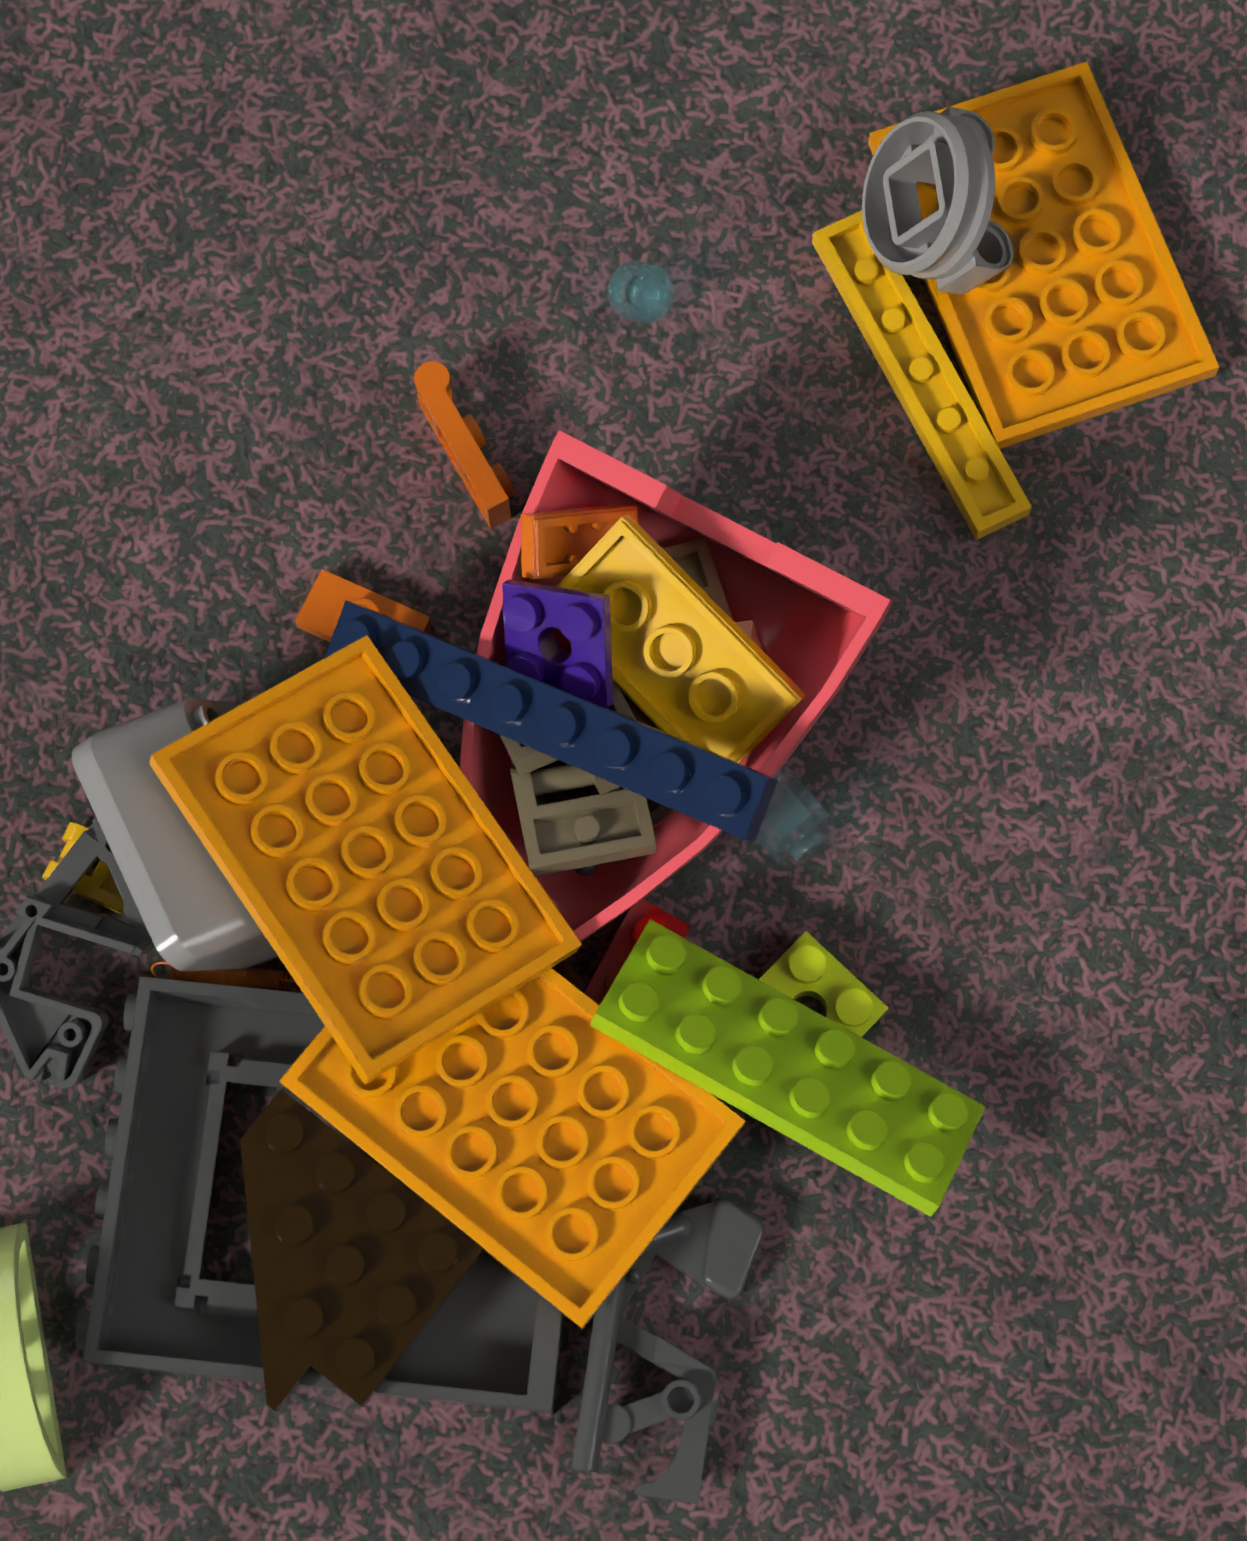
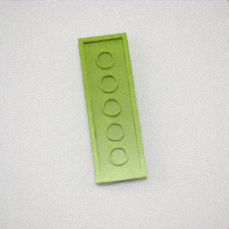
[590,919,986,1217]

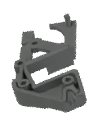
[0,816,154,1089]
[571,1199,764,1504]

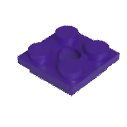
[502,579,613,708]

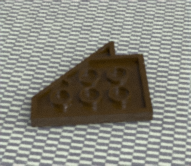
[240,1089,485,1412]

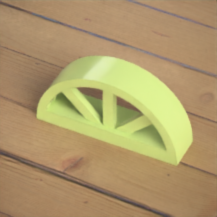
[0,1223,67,1492]

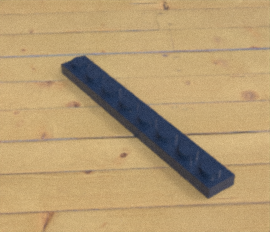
[324,601,779,842]

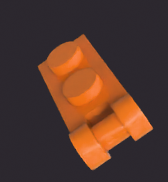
[414,361,515,529]

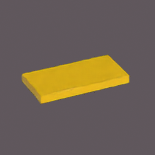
[557,514,807,763]

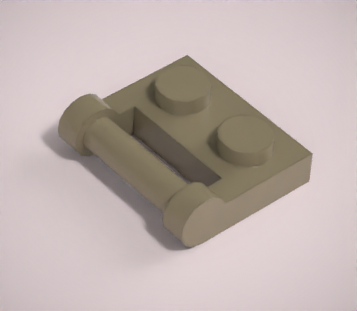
[510,764,656,876]

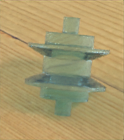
[608,261,674,324]

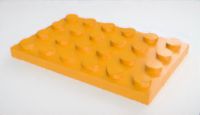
[868,61,1219,449]
[149,635,582,1084]
[279,968,745,1329]

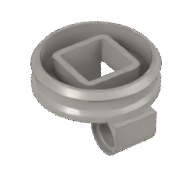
[862,107,1014,294]

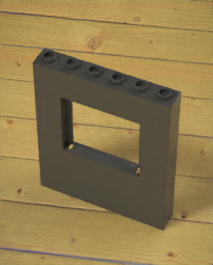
[76,976,564,1414]

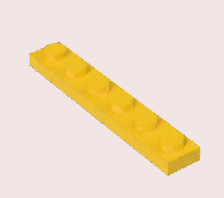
[812,210,1032,540]

